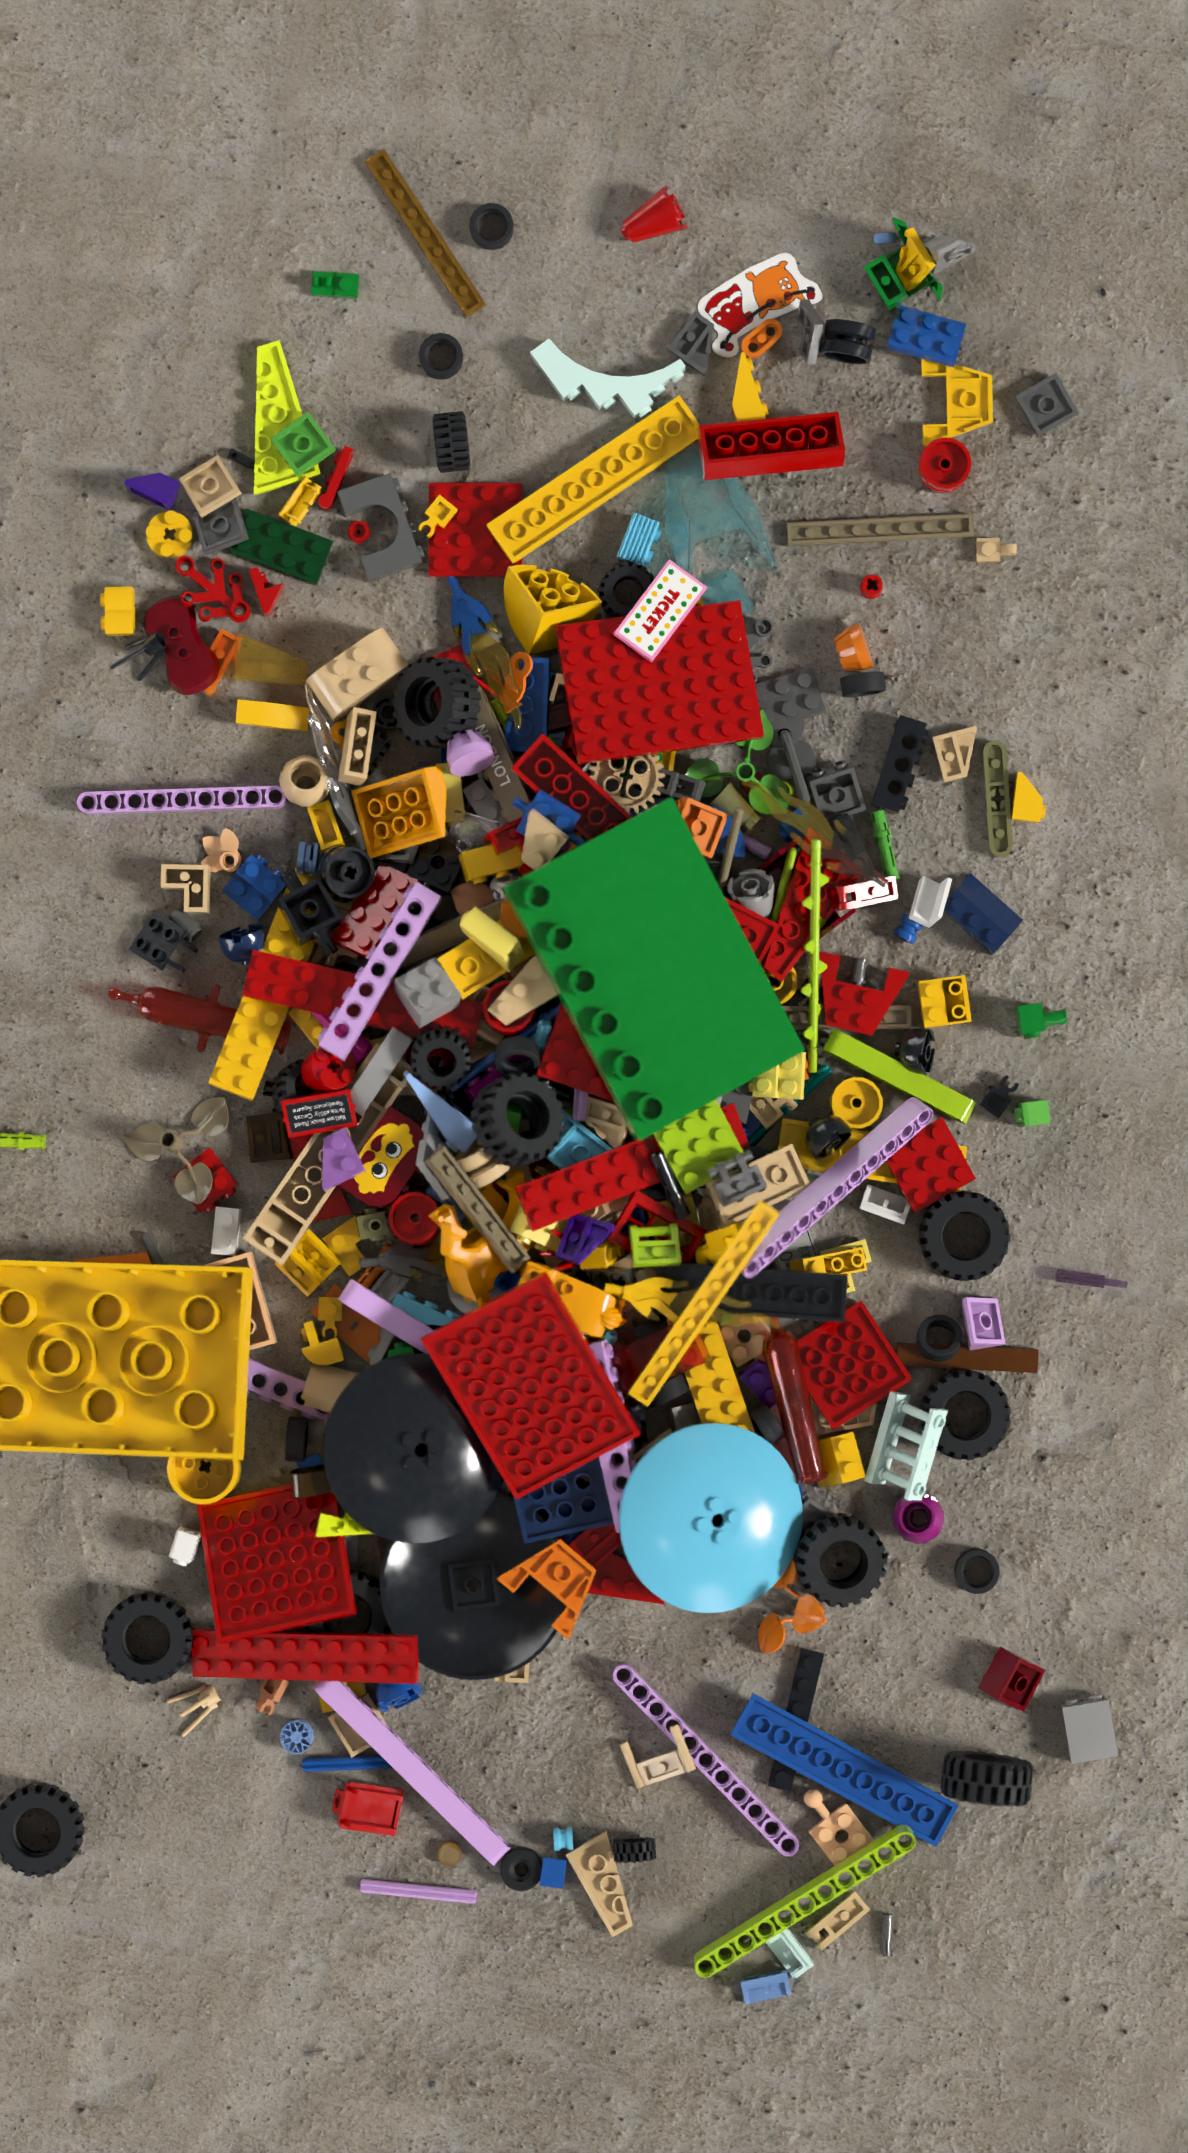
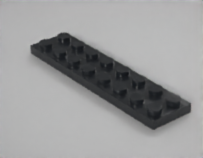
[654,1262,848,1322]

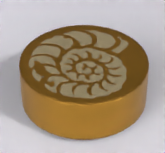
[437,1841,461,1866]

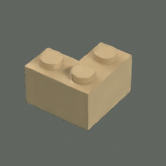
[161,864,211,914]

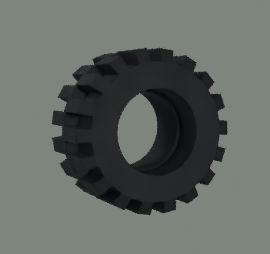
[432,411,470,473]
[599,562,654,618]
[411,1025,471,1090]
[271,1059,316,1116]

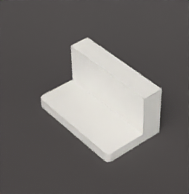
[909,876,952,928]

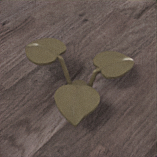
[124,1097,229,1205]

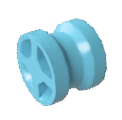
[553,1827,573,1851]

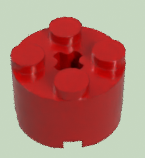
[301,1047,356,1094]

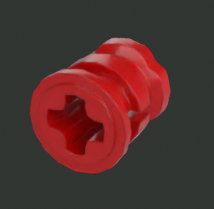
[860,574,883,599]

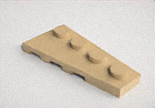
[566,1830,633,1937]

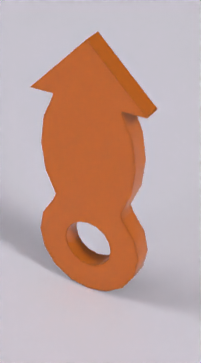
[499,652,533,713]

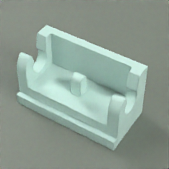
[766,1928,814,1979]

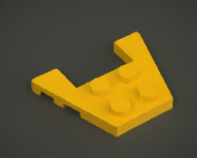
[921,358,993,447]

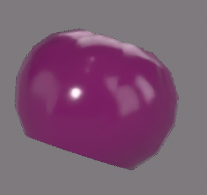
[892,1493,944,1544]

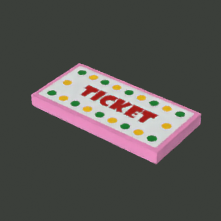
[614,560,707,663]

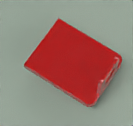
[332,1781,404,1836]

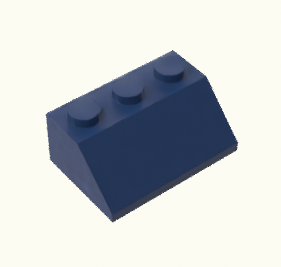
[943,873,1023,955]

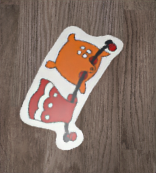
[698,253,822,358]

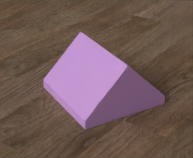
[961,1297,1006,1351]

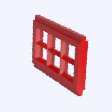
[607,1190,707,1267]

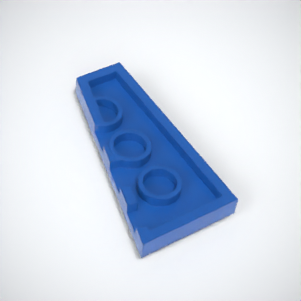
[505,657,551,752]

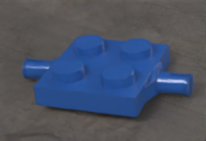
[512,790,585,856]

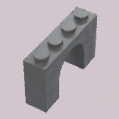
[337,473,425,583]

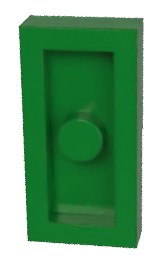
[311,271,359,299]

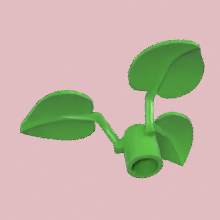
[685,709,788,815]

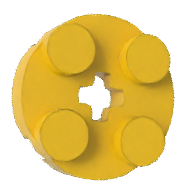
[146,510,193,558]

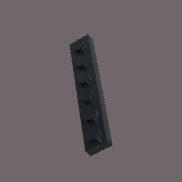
[768,1647,824,1792]

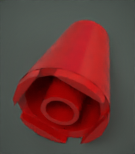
[620,185,688,243]

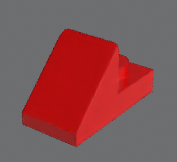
[249,567,284,617]

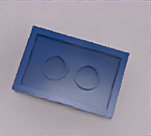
[887,305,966,368]

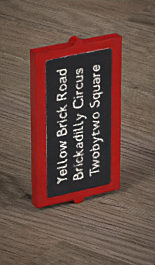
[281,1088,357,1138]

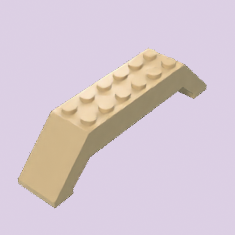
[243,1043,413,1265]

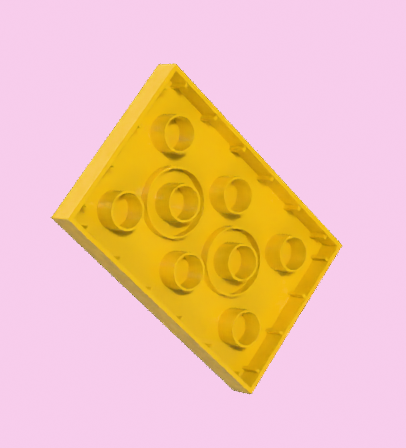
[0,1260,253,1460]

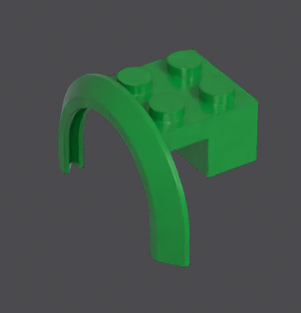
[864,217,943,311]

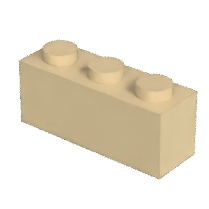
[338,707,376,786]

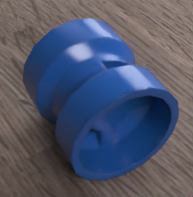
[893,913,923,944]

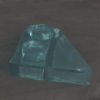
[701,568,755,617]

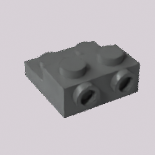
[806,760,867,825]

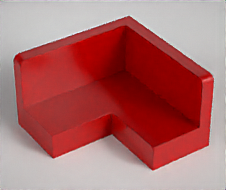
[483,817,530,867]

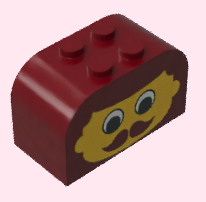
[339,1106,424,1207]

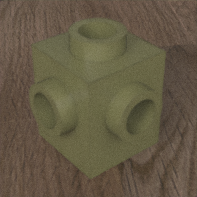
[355,1206,390,1241]

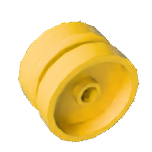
[830,1077,883,1129]

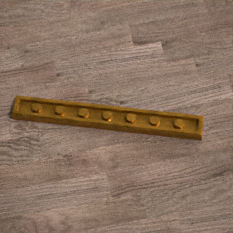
[364,149,486,318]

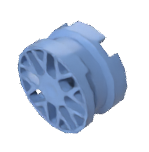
[297,841,320,876]
[280,1719,314,1754]

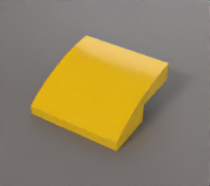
[275,1229,342,1297]

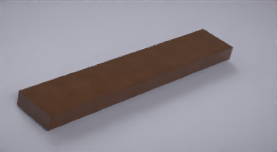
[897,1342,1039,1373]

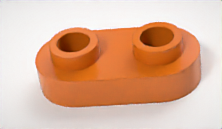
[741,319,782,359]

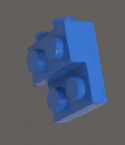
[222,854,287,921]

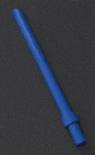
[450,1003,561,1092]

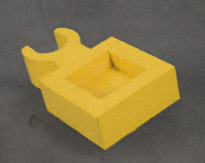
[419,495,458,538]
[318,1297,343,1337]

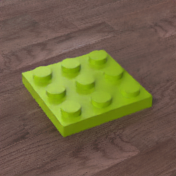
[653,1100,743,1194]

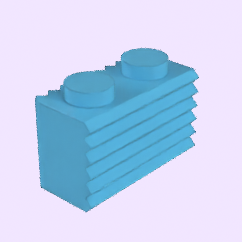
[617,513,662,567]

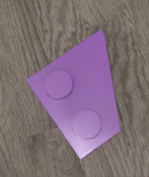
[322,1128,366,1191]

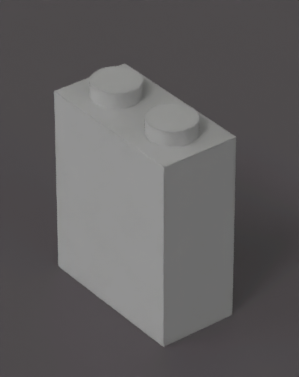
[1060,1694,1118,1764]

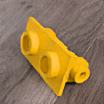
[278,476,322,527]

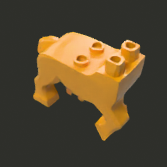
[428,1169,535,1306]
[518,1260,627,1338]

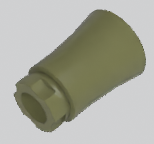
[708,782,760,834]

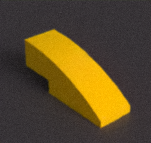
[236,700,310,732]
[307,800,345,874]

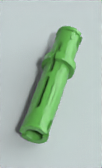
[870,810,900,879]

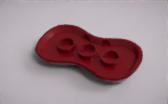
[143,596,220,695]

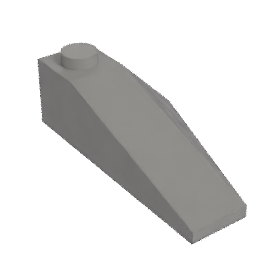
[922,234,976,275]

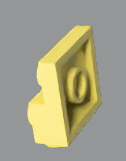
[749,1052,806,1100]

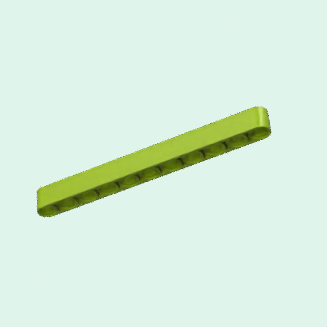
[694,1825,916,1978]

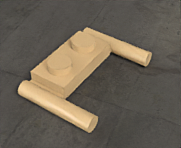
[619,1724,696,1789]

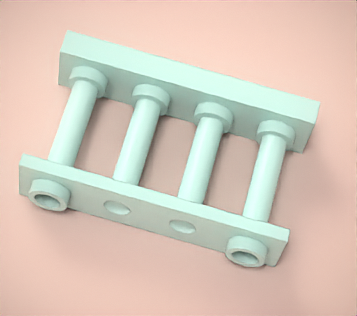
[864,1391,947,1500]

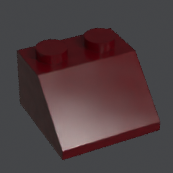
[978,1646,1046,1712]

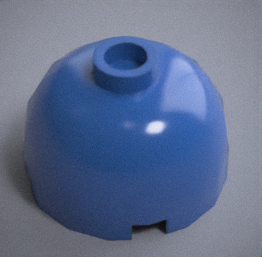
[375,1682,423,1712]

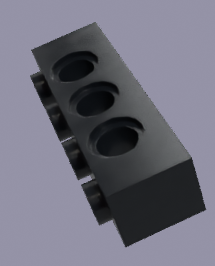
[871,715,929,815]

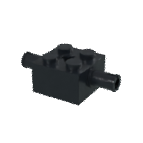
[278,868,342,957]

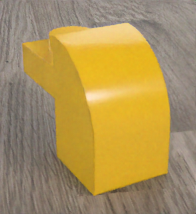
[301,1320,345,1365]

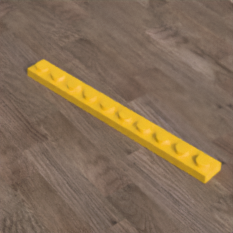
[628,1200,780,1406]

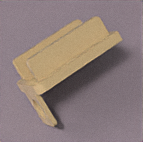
[301,1363,359,1413]

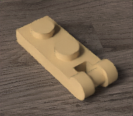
[805,1890,870,1951]

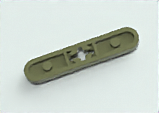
[982,740,1013,858]

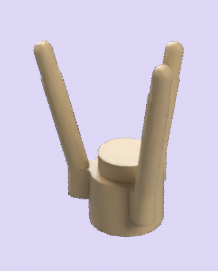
[167,1684,221,1737]

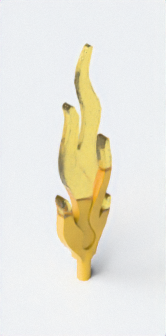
[604,1277,780,1329]

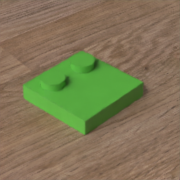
[270,412,336,477]

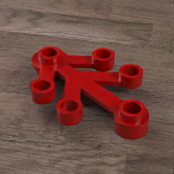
[175,555,251,623]

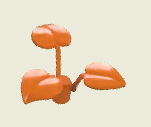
[758,1557,827,1654]

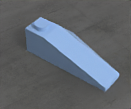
[403,1070,477,1153]

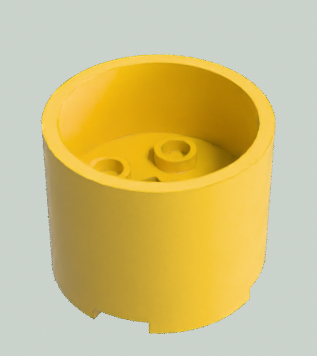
[167,1457,243,1504]

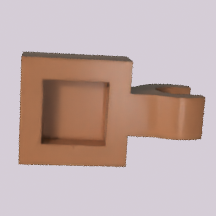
[255,1679,289,1715]

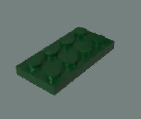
[229,508,334,586]

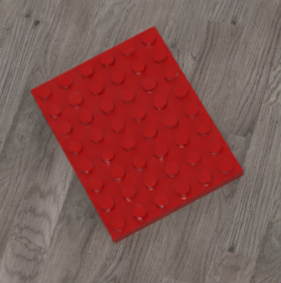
[555,600,764,765]
[421,1271,640,1500]

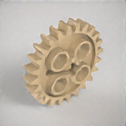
[589,754,665,814]

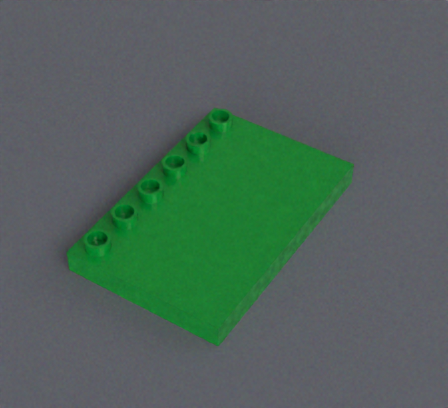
[501,797,805,1141]

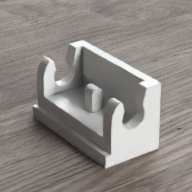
[859,1184,910,1224]

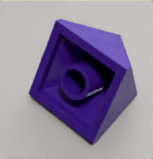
[124,473,181,511]

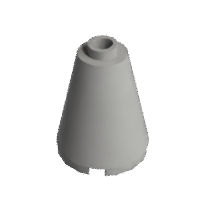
[727,869,774,920]

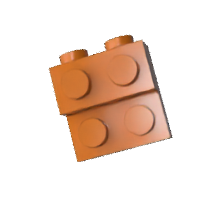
[675,796,729,859]

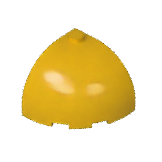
[504,565,602,655]

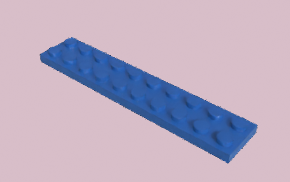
[730,1692,959,1847]

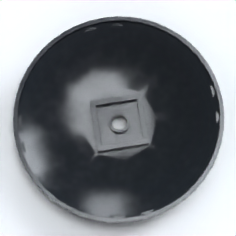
[323,1353,504,1543]
[380,1493,566,1680]

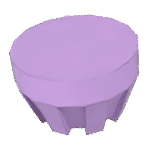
[447,730,495,776]

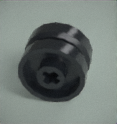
[820,319,876,365]
[316,844,375,898]

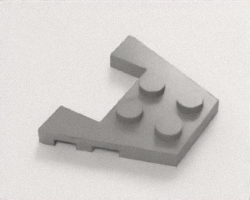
[416,1109,453,1201]

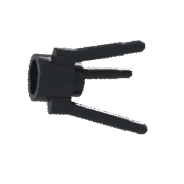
[110,632,167,681]

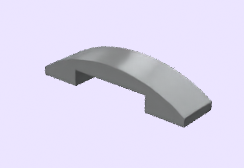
[350,1026,413,1116]

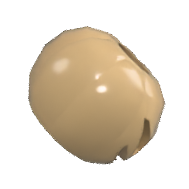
[279,755,332,807]

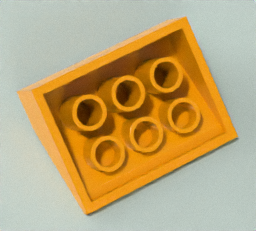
[351,765,446,858]

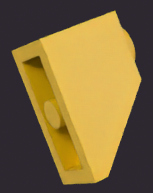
[1011,772,1046,824]

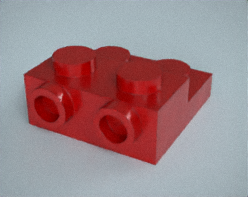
[173,1147,239,1214]

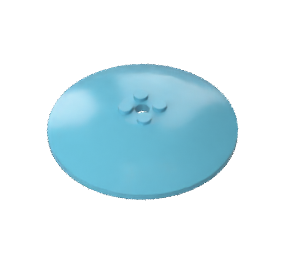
[619,1423,803,1613]

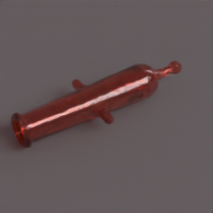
[108,984,292,1055]
[762,1317,829,1485]

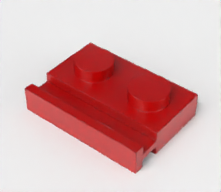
[568,1524,622,1568]

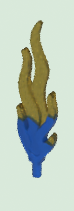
[447,576,521,729]

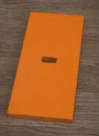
[310,1284,398,1365]

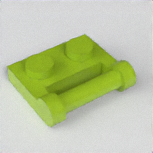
[629,1223,681,1267]

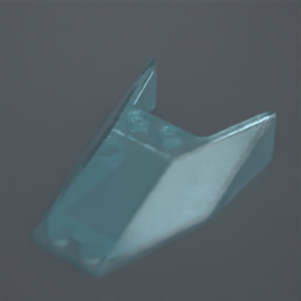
[666,448,778,576]

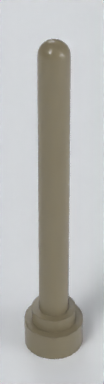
[717,807,744,895]

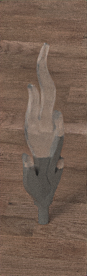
[305,684,367,851]

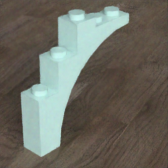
[530,339,686,419]

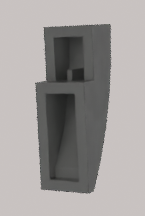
[627,762,706,802]

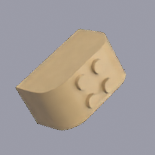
[306,627,409,723]

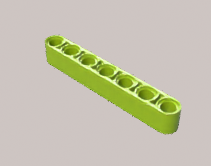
[823,1029,976,1124]

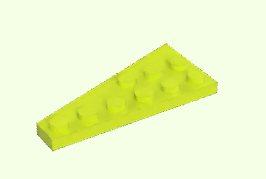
[254,340,321,496]

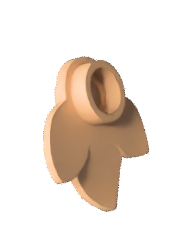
[201,828,242,872]

